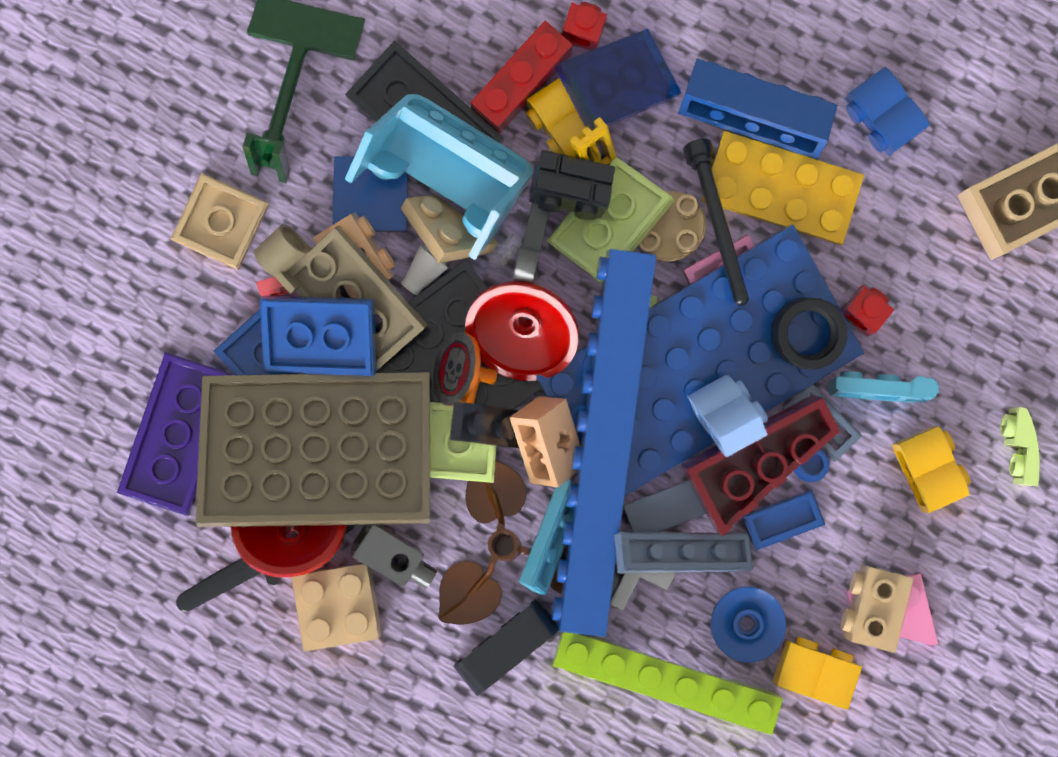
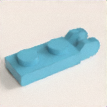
[828,371,940,403]

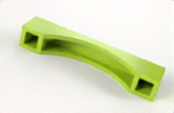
[552,632,783,735]

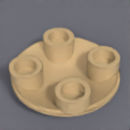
[638,191,706,262]

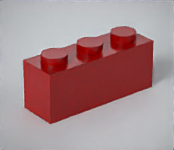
[470,20,573,134]

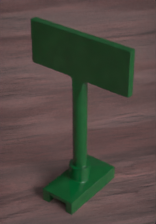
[242,0,365,183]

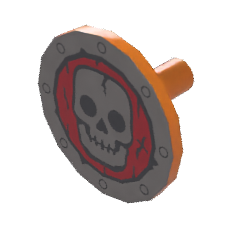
[433,332,497,406]

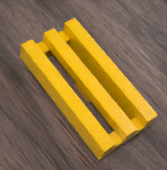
[570,117,617,165]

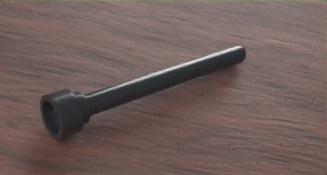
[683,138,749,306]

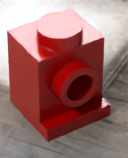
[562,2,607,53]
[841,285,894,337]

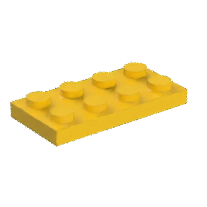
[701,131,864,246]

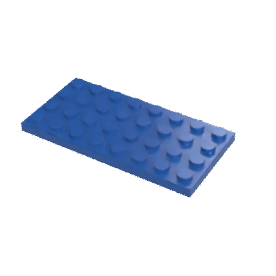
[536,225,865,496]

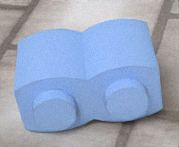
[688,374,768,457]

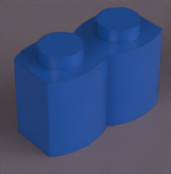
[846,67,930,157]

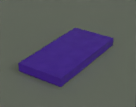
[117,352,234,516]

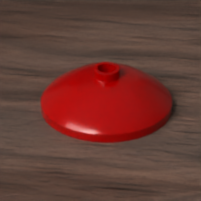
[465,282,579,381]
[231,525,347,578]

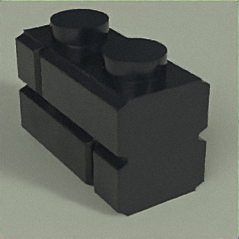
[529,150,615,220]

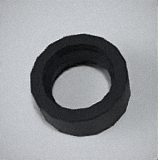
[771,297,848,369]

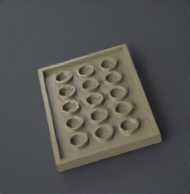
[195,372,430,527]

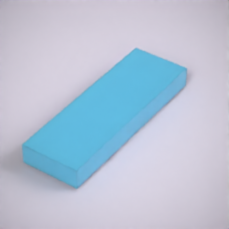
[519,479,576,596]

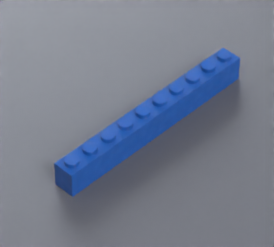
[552,249,656,637]

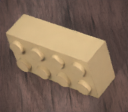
[957,143,1058,261]

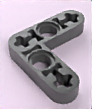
[513,203,549,284]

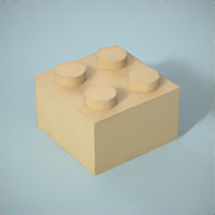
[291,563,383,652]

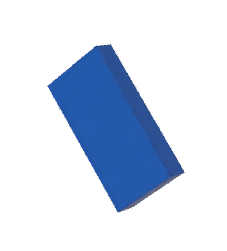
[742,490,826,551]

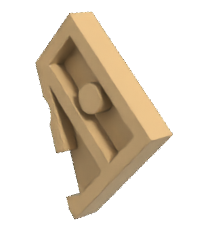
[401,194,498,263]

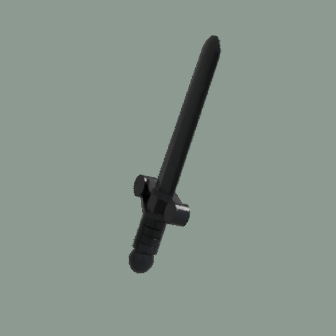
[176,534,298,612]

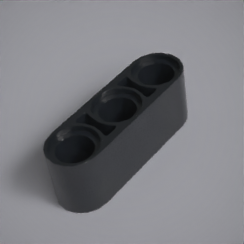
[453,598,559,696]

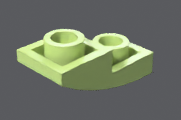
[1000,407,1040,486]

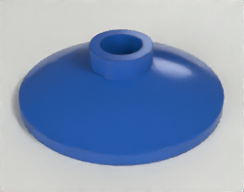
[711,587,786,663]

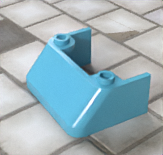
[345,94,533,259]

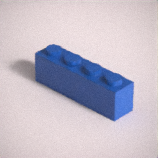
[678,58,838,160]

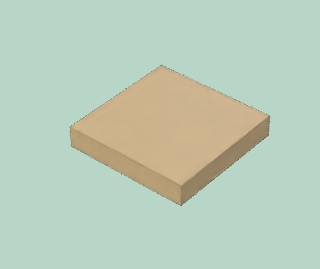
[171,173,270,270]

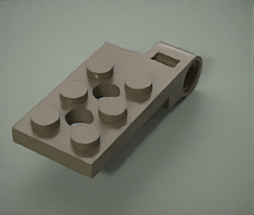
[254,224,428,370]

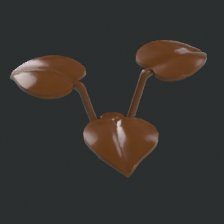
[438,460,568,625]

